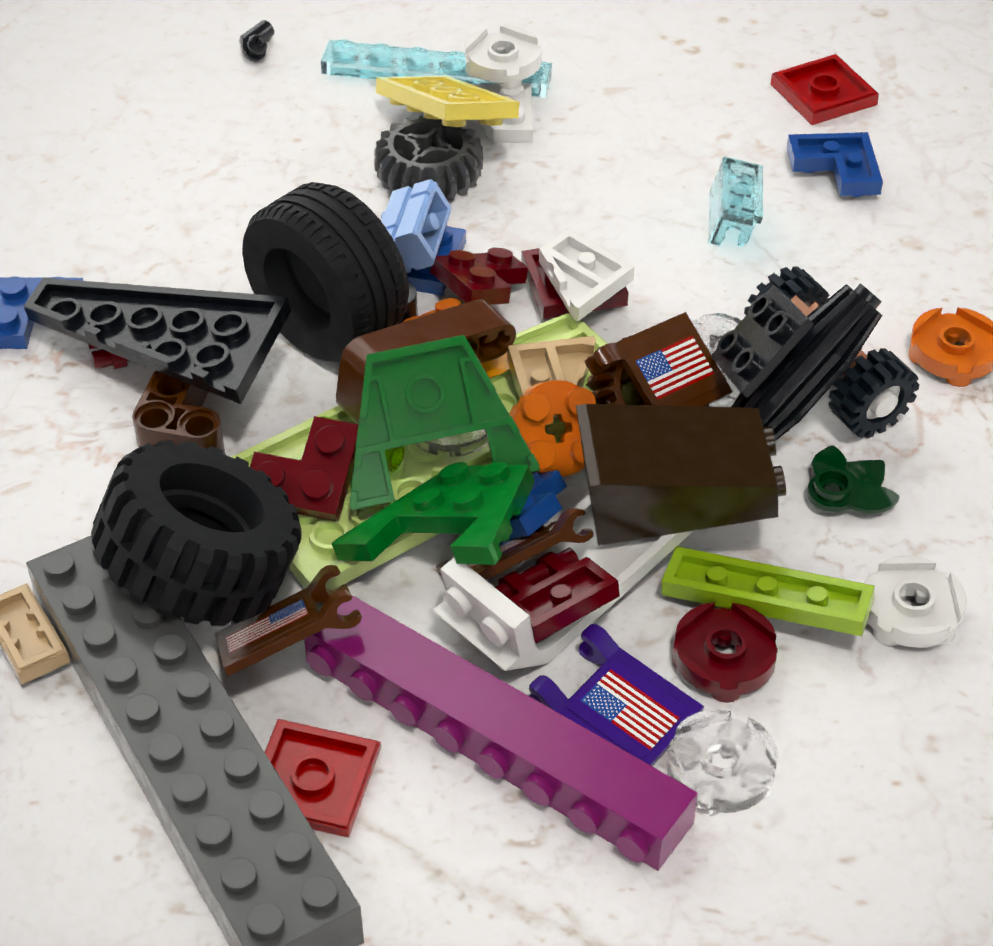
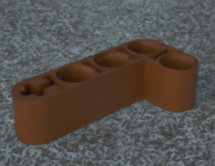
[336,299,516,424]
[132,371,225,454]

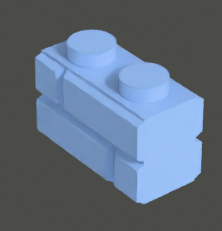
[381,179,452,273]

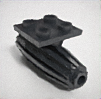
[711,283,883,441]

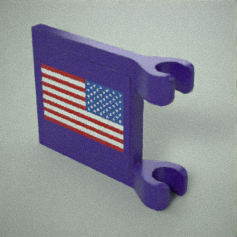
[529,624,704,766]

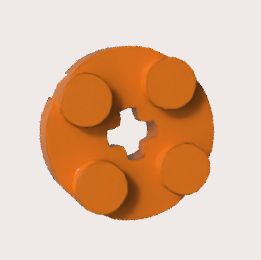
[908,307,993,387]
[509,380,596,477]

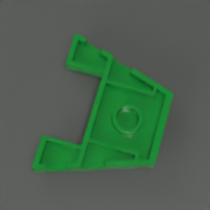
[350,335,540,510]
[331,462,535,565]

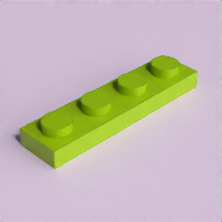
[661,546,875,637]

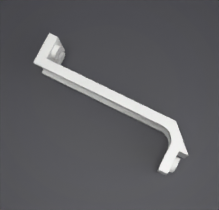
[433,495,693,671]

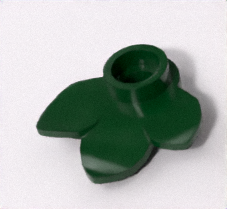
[807,445,899,514]

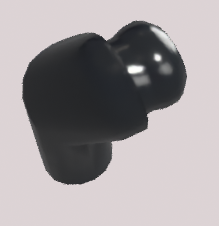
[239,20,274,61]

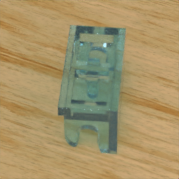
[708,156,763,247]

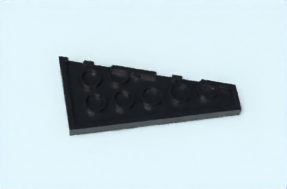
[23,278,291,405]

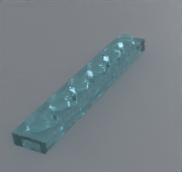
[321,39,552,97]

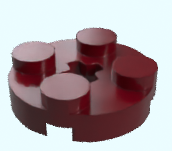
[672,602,778,703]

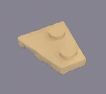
[507,336,596,420]

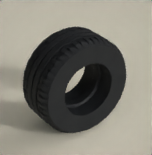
[242,182,409,362]

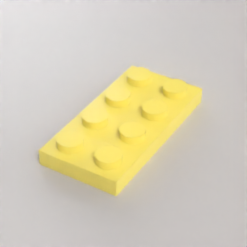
[376,76,519,127]

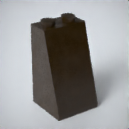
[576,404,786,546]

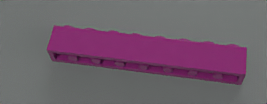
[304,595,698,871]

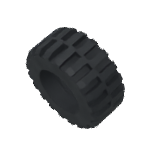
[91,440,302,626]

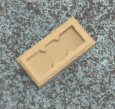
[0,583,71,685]

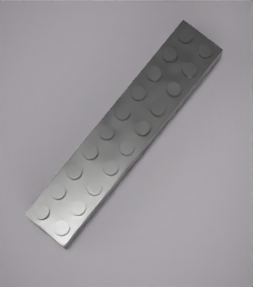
[26,536,364,946]

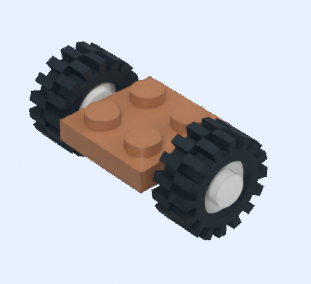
[744,266,920,438]

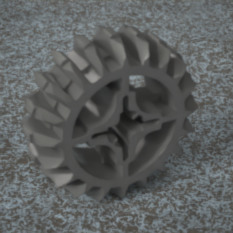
[374,115,483,201]

